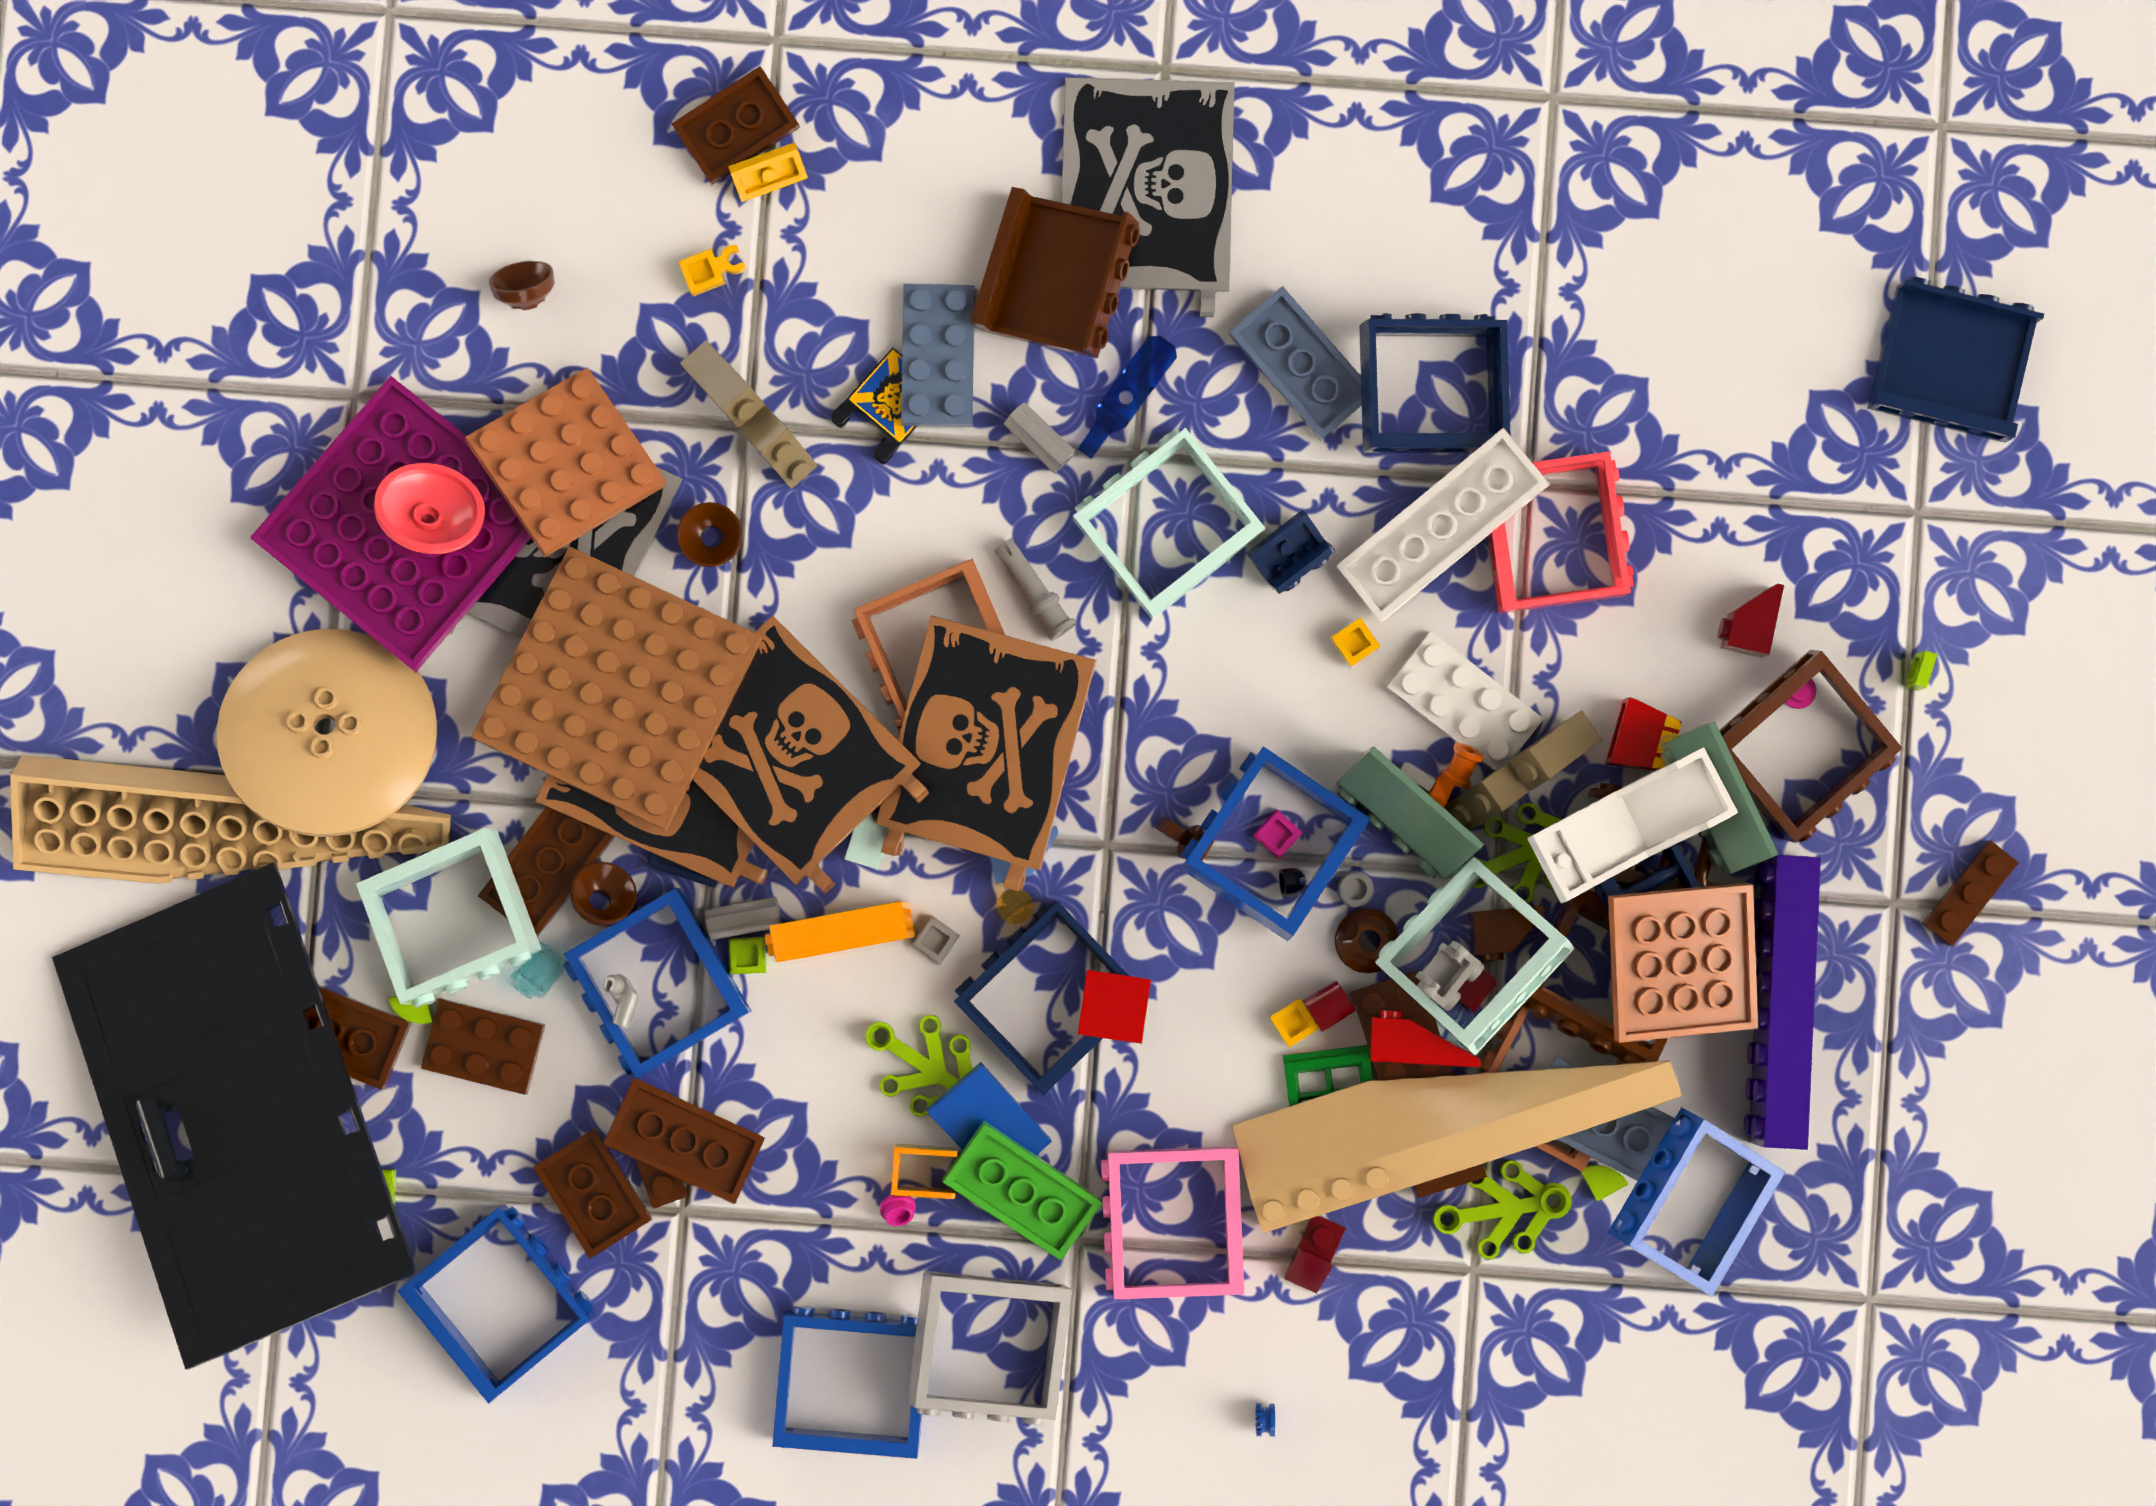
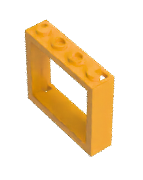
[765,901,916,963]

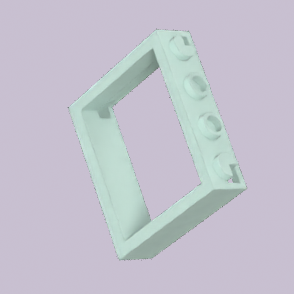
[1073,428,1266,620]
[356,828,542,1008]
[1375,856,1575,1055]

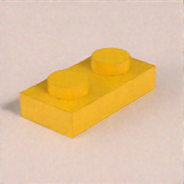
[728,142,808,202]

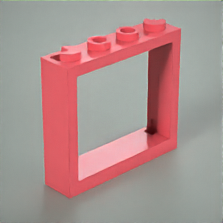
[1487,451,1634,614]

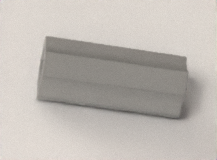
[1003,402,1076,474]
[705,897,781,940]

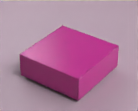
[1252,809,1303,860]

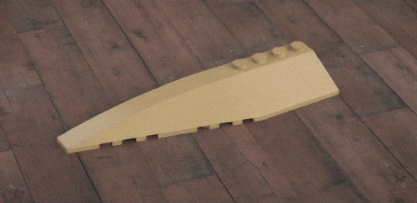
[10,755,451,884]
[1232,1061,1682,1233]

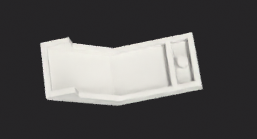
[1527,747,1738,903]

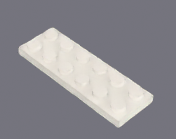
[1336,428,1550,622]

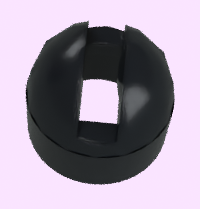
[1279,868,1306,897]

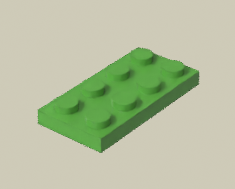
[942,1121,1103,1261]

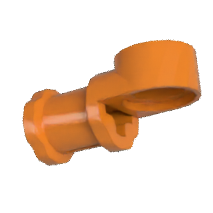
[1428,742,1484,808]

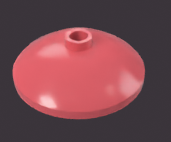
[374,463,485,554]

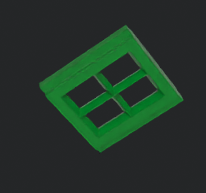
[1282,1045,1373,1106]

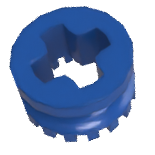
[1255,1403,1275,1437]

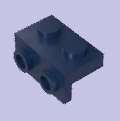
[1246,510,1335,594]

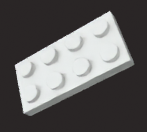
[1386,631,1544,771]

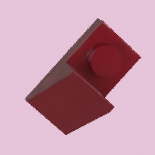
[1284,1216,1346,1294]

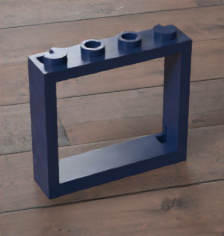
[1359,313,1511,453]
[954,901,1129,1096]

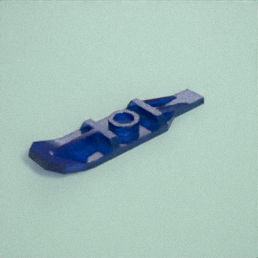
[1077,336,1177,459]

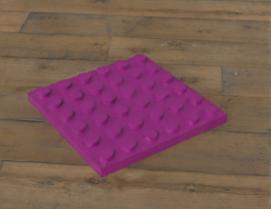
[250,376,531,673]

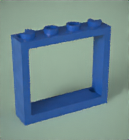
[1180,746,1370,941]
[563,888,752,1079]
[1607,1107,1785,1297]
[397,1204,595,1404]
[772,1306,922,1459]

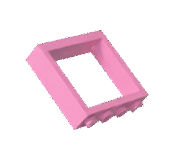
[1101,1146,1244,1299]

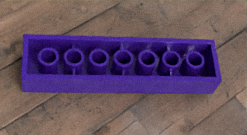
[1744,855,1821,1150]

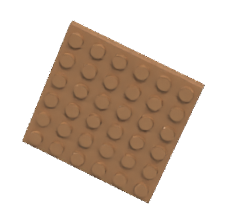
[471,546,763,831]

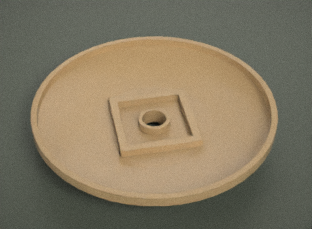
[217,629,437,837]

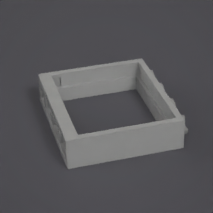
[907,1271,1072,1425]

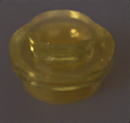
[997,889,1033,924]

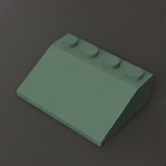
[1336,746,1484,879]

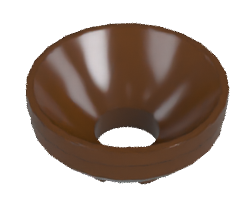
[489,261,555,311]
[677,502,743,568]
[570,862,637,926]
[1334,908,1399,973]

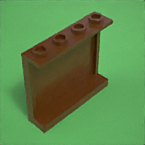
[970,187,1140,359]

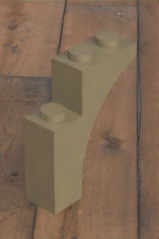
[680,340,818,489]
[1444,710,1602,831]

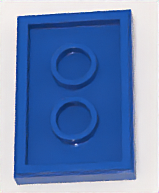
[926,1062,1052,1155]

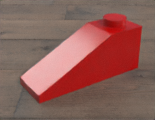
[1370,1010,1481,1067]

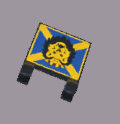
[831,347,918,465]

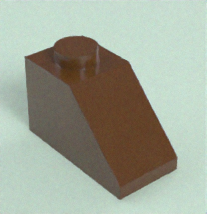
[1468,905,1545,962]

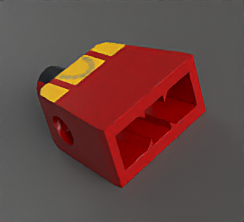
[1605,697,1681,771]

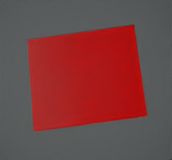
[1078,970,1151,1044]

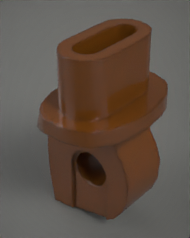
[1156,817,1214,861]

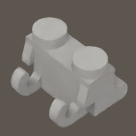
[1415,941,1484,1011]

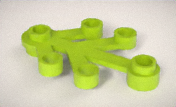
[1468,803,1561,903]
[865,1015,972,1117]
[1433,1160,1572,1260]

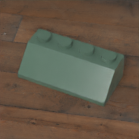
[1660,721,1779,874]

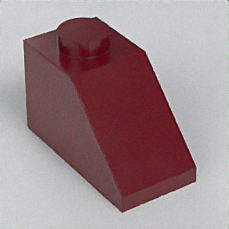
[1717,583,1784,658]

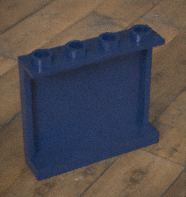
[1867,277,2044,443]

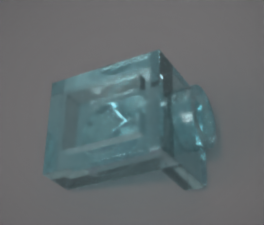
[510,941,567,999]

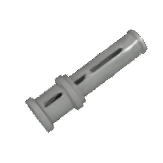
[994,538,1077,641]

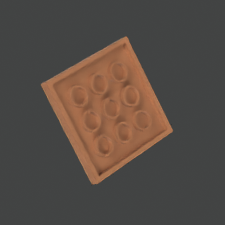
[465,367,666,558]
[1608,882,1758,1043]

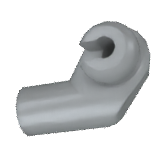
[603,974,638,1028]

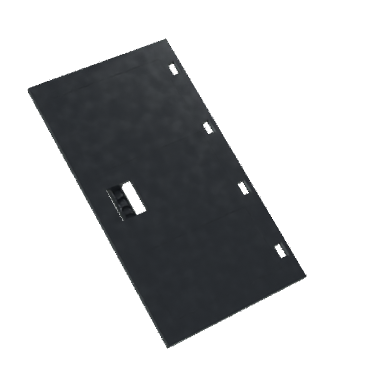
[52,863,418,1370]

